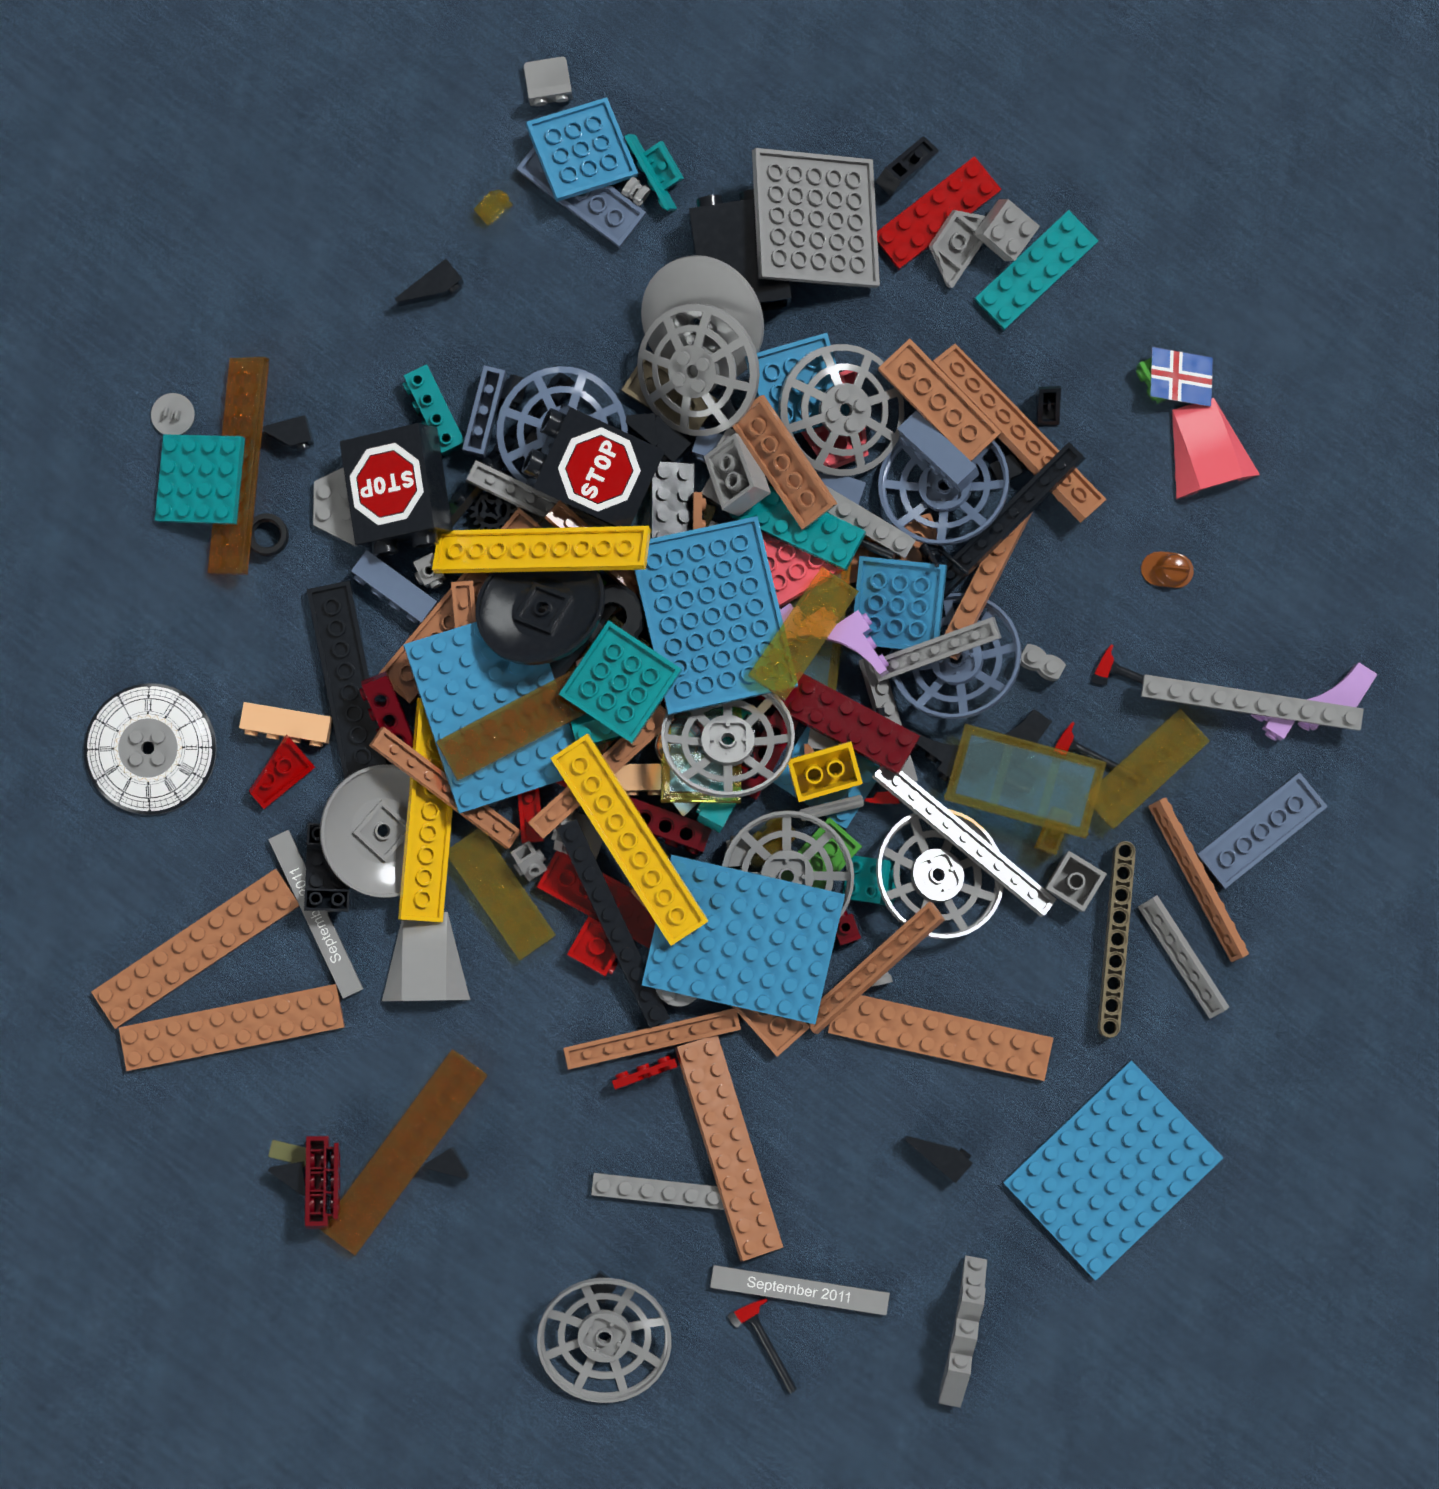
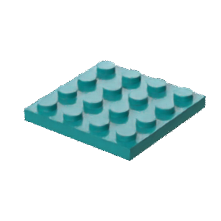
[155,434,245,525]
[559,620,682,744]

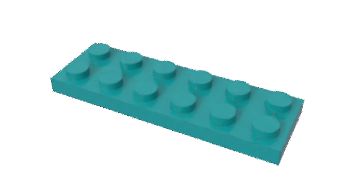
[974,210,1099,331]
[729,485,866,571]

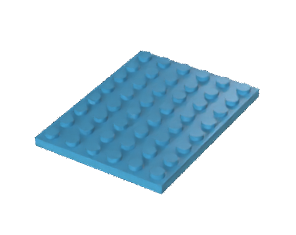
[634,516,798,715]
[403,622,575,814]
[642,854,845,1024]
[1003,1060,1223,1281]

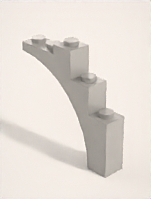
[939,1255,987,1408]

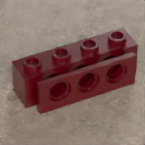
[359,671,414,748]
[733,710,799,800]
[630,797,712,855]
[305,1136,340,1229]

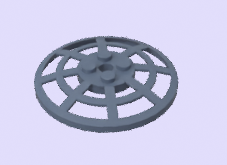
[496,366,628,486]
[878,439,1010,546]
[890,593,1021,719]

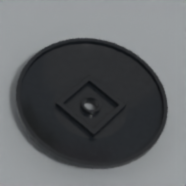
[476,570,605,665]

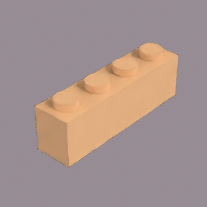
[239,702,333,747]
[615,764,684,796]

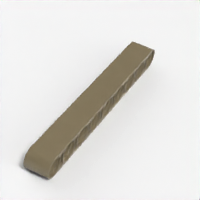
[1098,841,1136,1038]

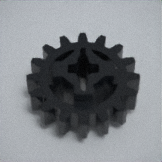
[469,491,517,530]

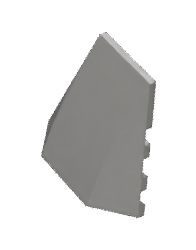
[382,912,470,1001]

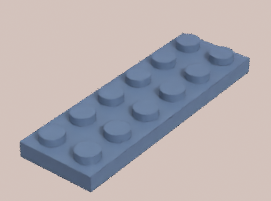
[516,147,646,248]
[1196,772,1328,889]

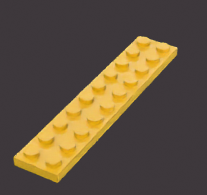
[432,526,651,574]
[398,698,453,922]
[550,734,709,946]

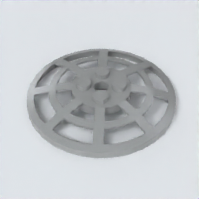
[637,303,760,436]
[778,344,904,476]
[661,692,795,798]
[876,809,1004,939]
[722,810,854,917]
[537,1278,671,1403]

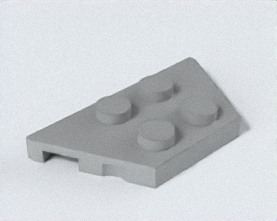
[929,210,986,288]
[313,468,358,546]

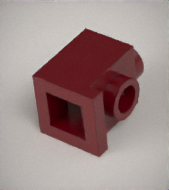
[836,911,861,946]

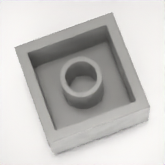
[974,199,1040,261]
[1044,851,1107,912]

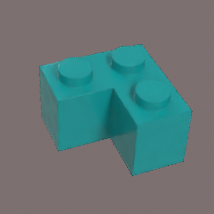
[696,782,742,833]

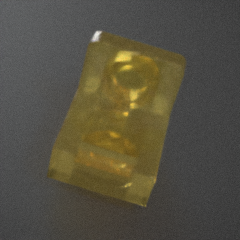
[474,190,513,225]

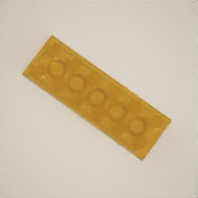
[748,567,859,701]
[1083,709,1210,829]
[448,828,556,960]

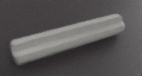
[799,795,864,821]

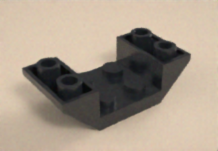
[304,823,350,912]

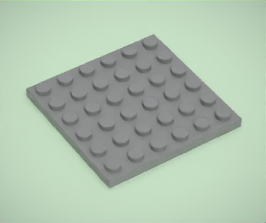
[752,148,880,288]

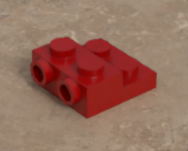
[567,916,618,976]

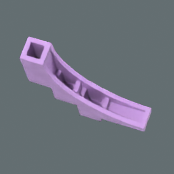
[780,603,889,677]
[1237,663,1377,741]

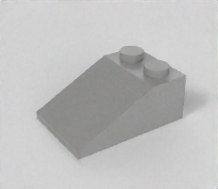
[704,433,771,516]

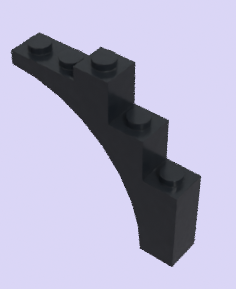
[910,709,1052,783]

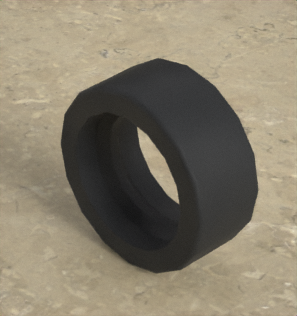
[246,513,289,556]

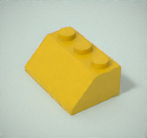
[788,741,863,802]

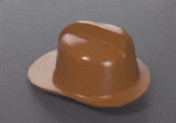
[1141,551,1194,588]

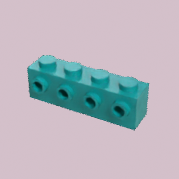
[402,364,464,457]

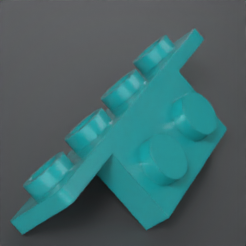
[624,134,684,211]

